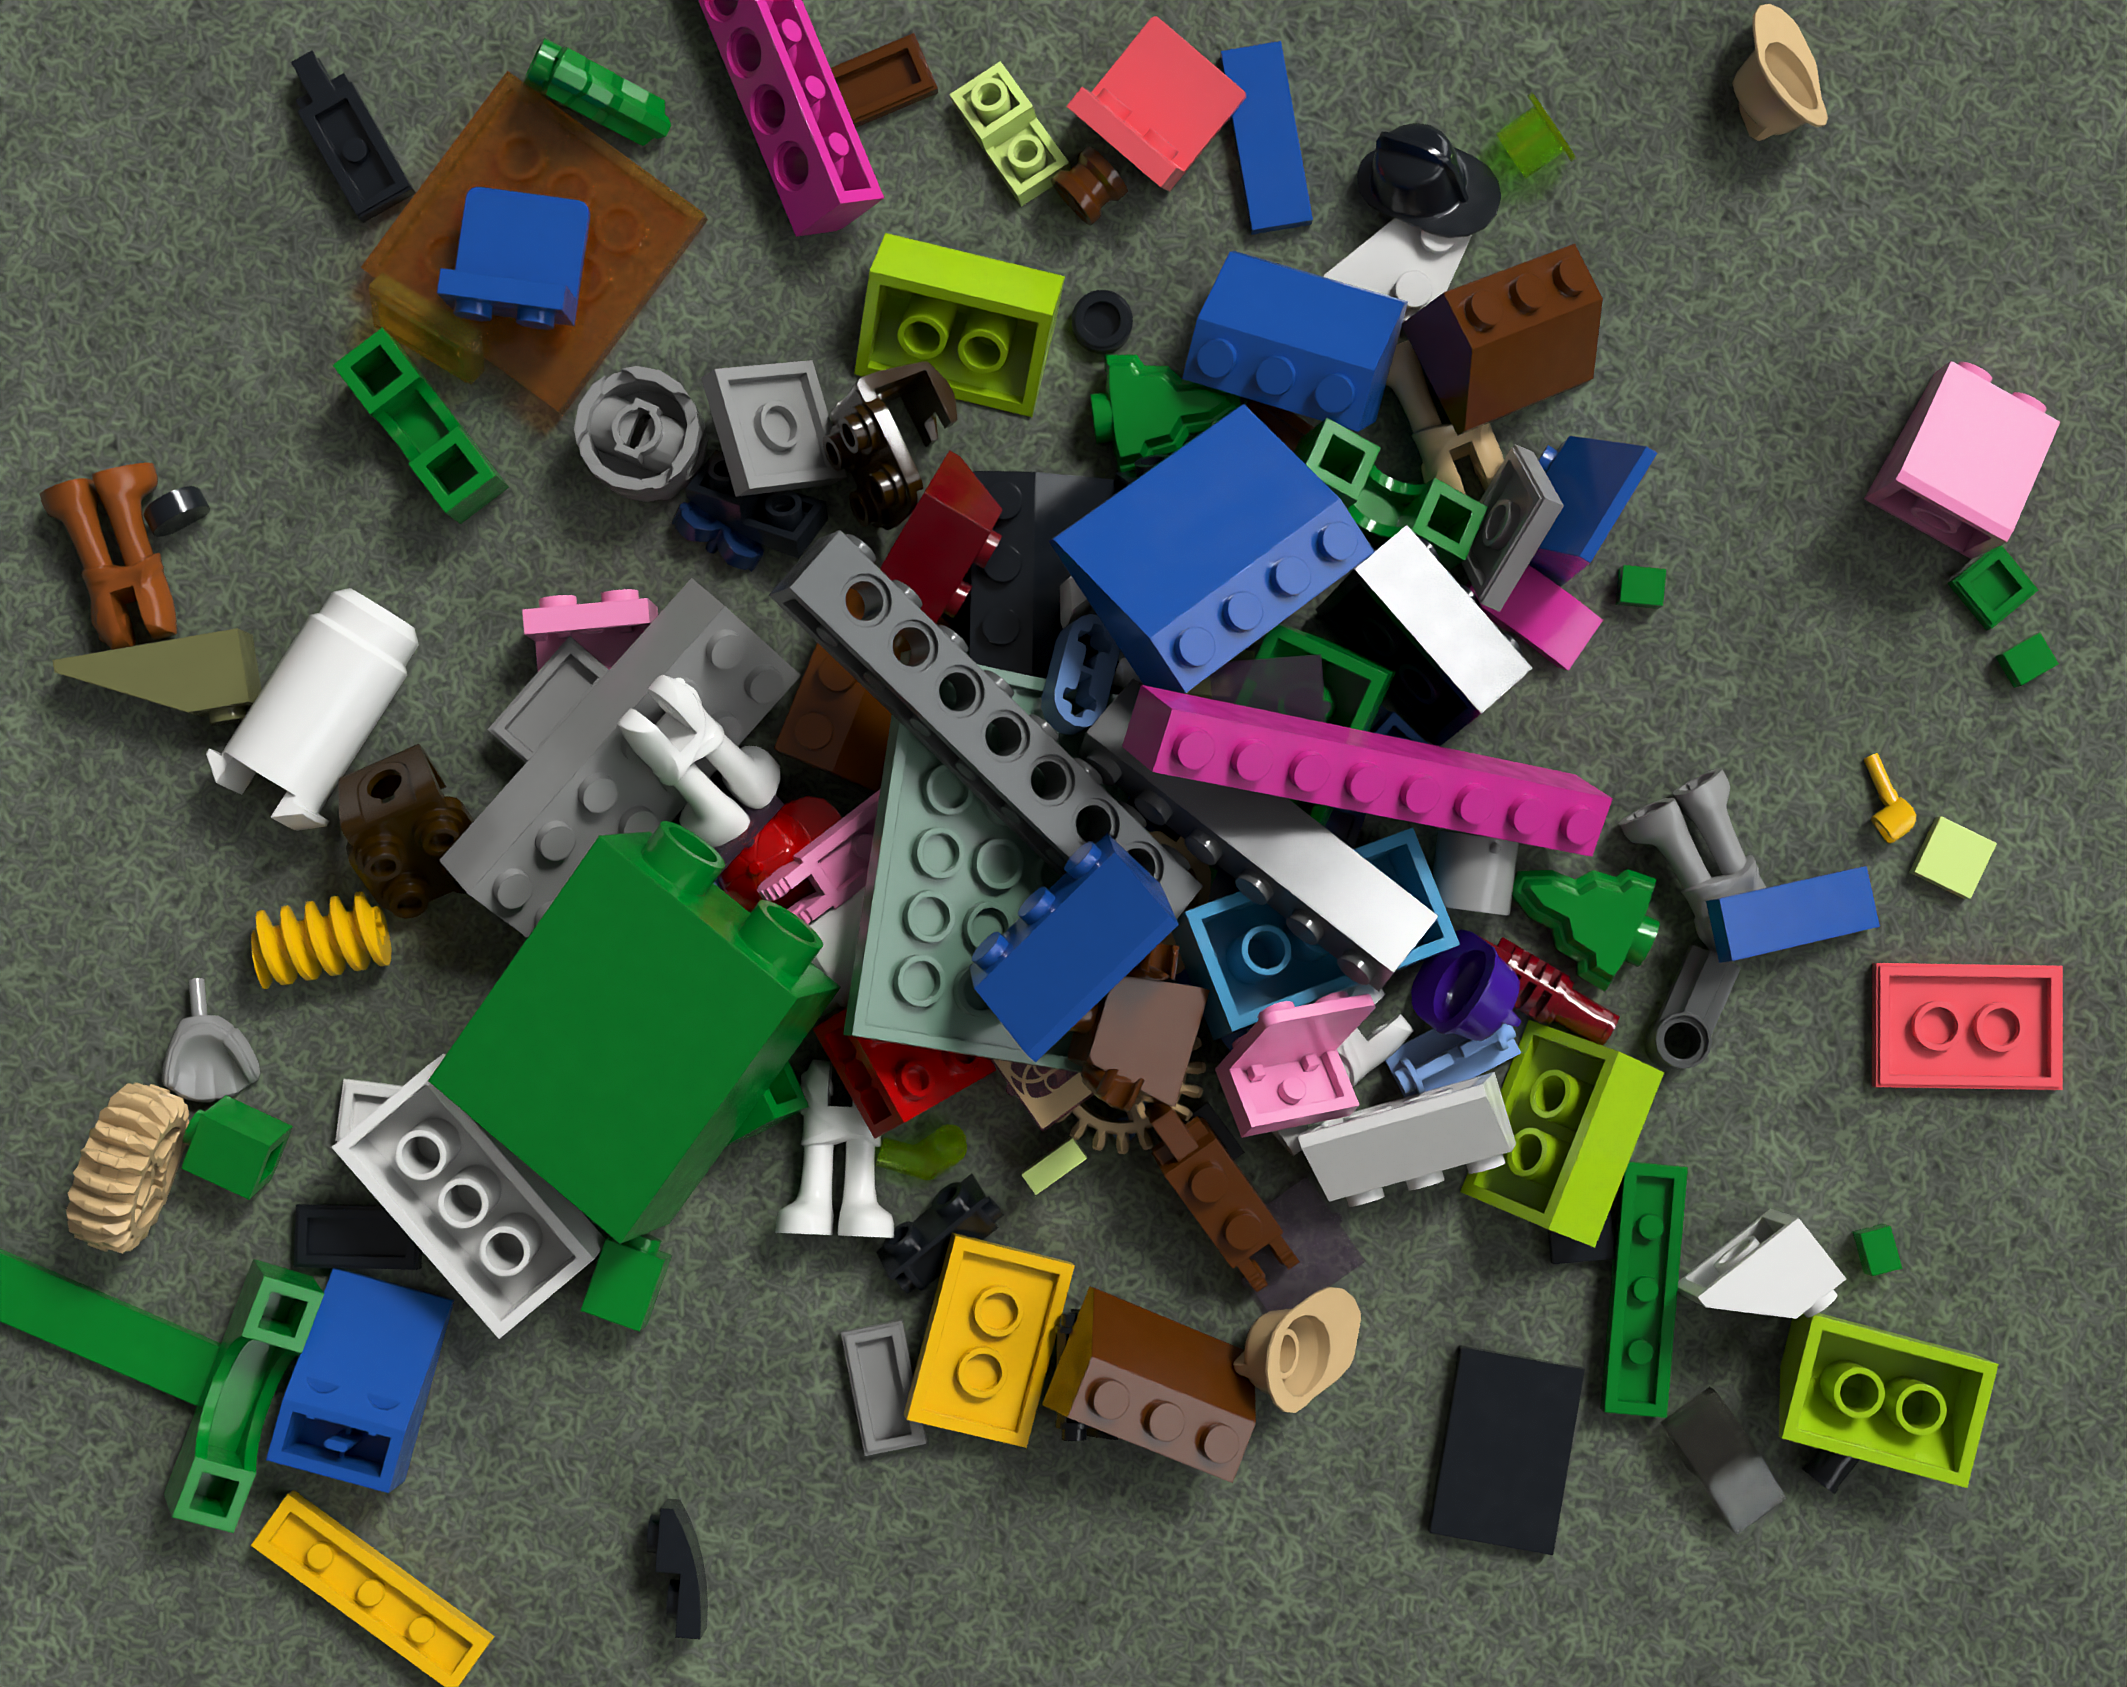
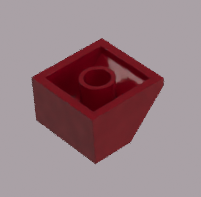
[880,450,1003,624]

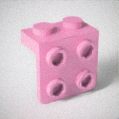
[522,589,658,671]
[1215,991,1376,1138]

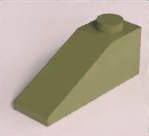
[52,628,261,726]

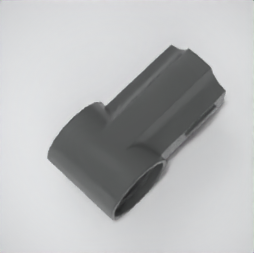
[1644,945,1741,1071]

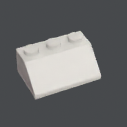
[1298,1072,1516,1207]

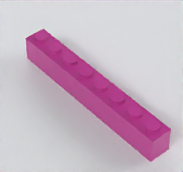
[1122,685,1613,857]

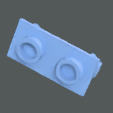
[1385,1024,1521,1097]

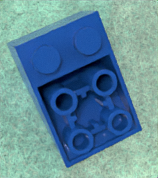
[266,1268,454,1493]

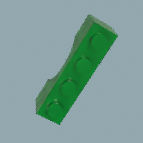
[164,1259,324,1533]

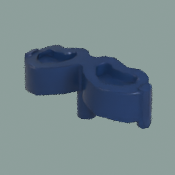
[672,501,764,572]

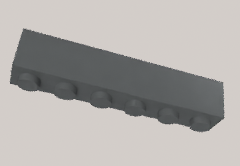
[1078,678,1438,992]

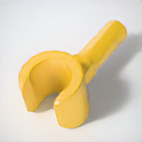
[1864,753,1916,844]

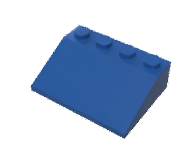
[1049,404,1375,694]

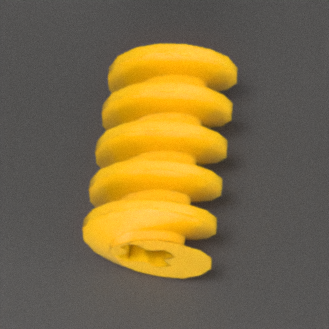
[251,891,392,989]

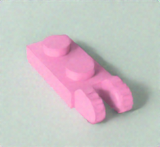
[756,790,880,924]

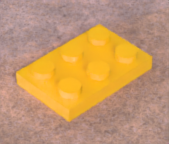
[903,1233,1075,1448]

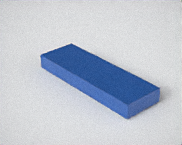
[1220,41,1313,235]
[1706,866,1880,963]

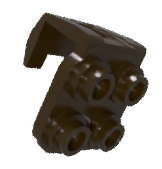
[823,362,958,530]
[339,744,474,919]

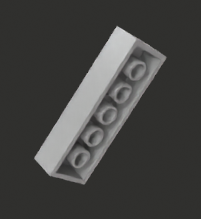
[439,578,801,938]

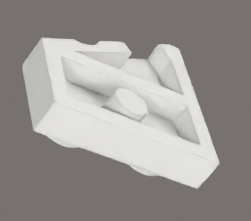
[1324,218,1472,322]

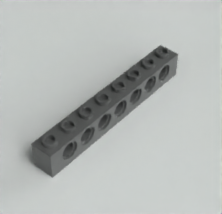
[769,530,1203,919]

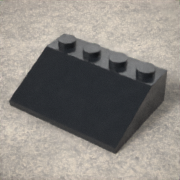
[969,471,1126,695]

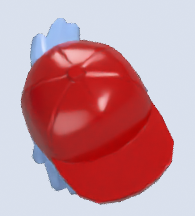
[714,796,842,913]

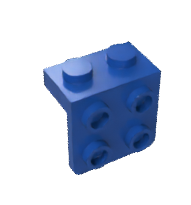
[437,187,591,330]

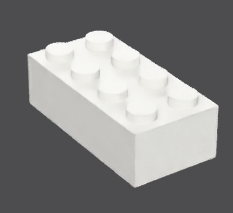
[332,1054,606,1339]

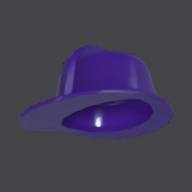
[1411,929,1522,1041]

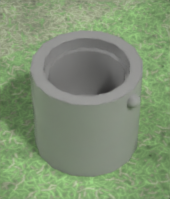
[1432,831,1519,915]

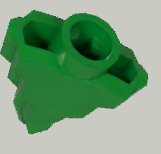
[522,37,671,146]
[1090,355,1241,472]
[1512,869,1660,992]

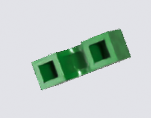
[333,327,509,524]
[1294,418,1488,571]

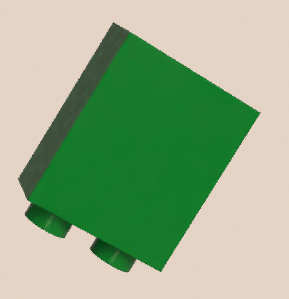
[428,821,841,1244]

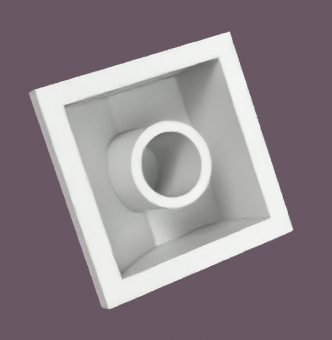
[1678,1209,1846,1319]

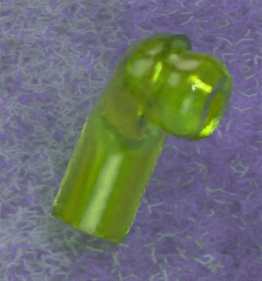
[875,1124,967,1181]

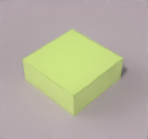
[1909,816,1997,899]
[1021,1137,1087,1195]

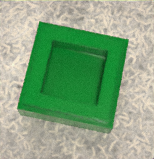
[1947,545,2039,631]

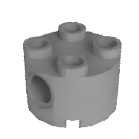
[574,366,708,502]

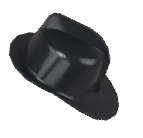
[1357,123,1501,238]

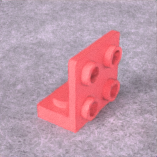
[1066,16,1246,192]

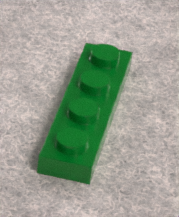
[1600,1161,1688,1418]

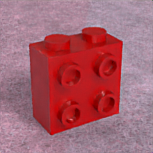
[813,1008,996,1139]

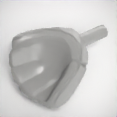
[162,978,261,1103]

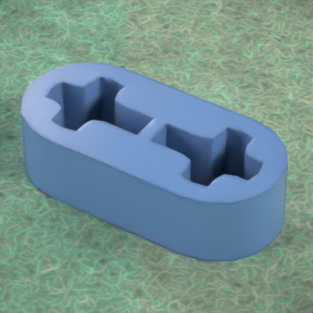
[1041,614,1120,735]

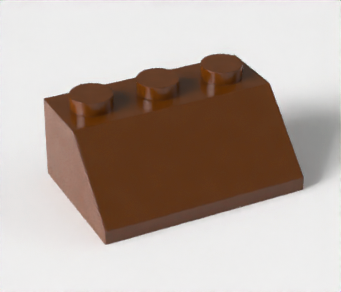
[1401,244,1603,436]
[774,588,963,793]
[1042,1286,1256,1483]

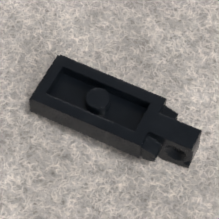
[291,50,416,223]

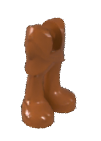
[39,462,177,650]

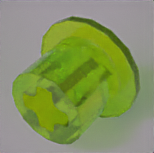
[1495,92,1577,179]

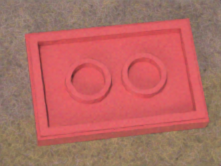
[1872,963,2063,1090]

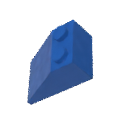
[1528,436,1657,587]

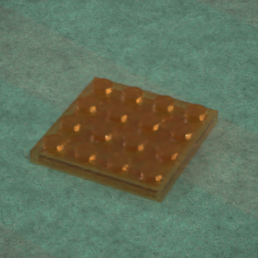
[361,71,708,416]

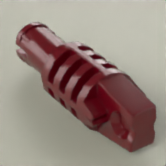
[1477,935,1620,1046]

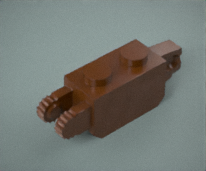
[1144,1104,1300,1292]

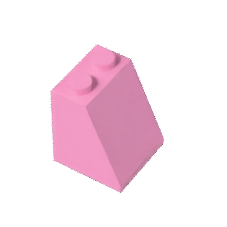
[1864,361,2060,559]

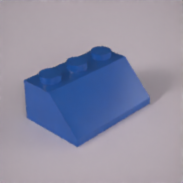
[1182,251,1408,432]
[969,833,1179,1063]

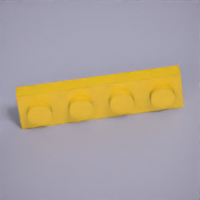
[251,1490,495,1687]

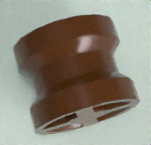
[1051,146,1128,226]

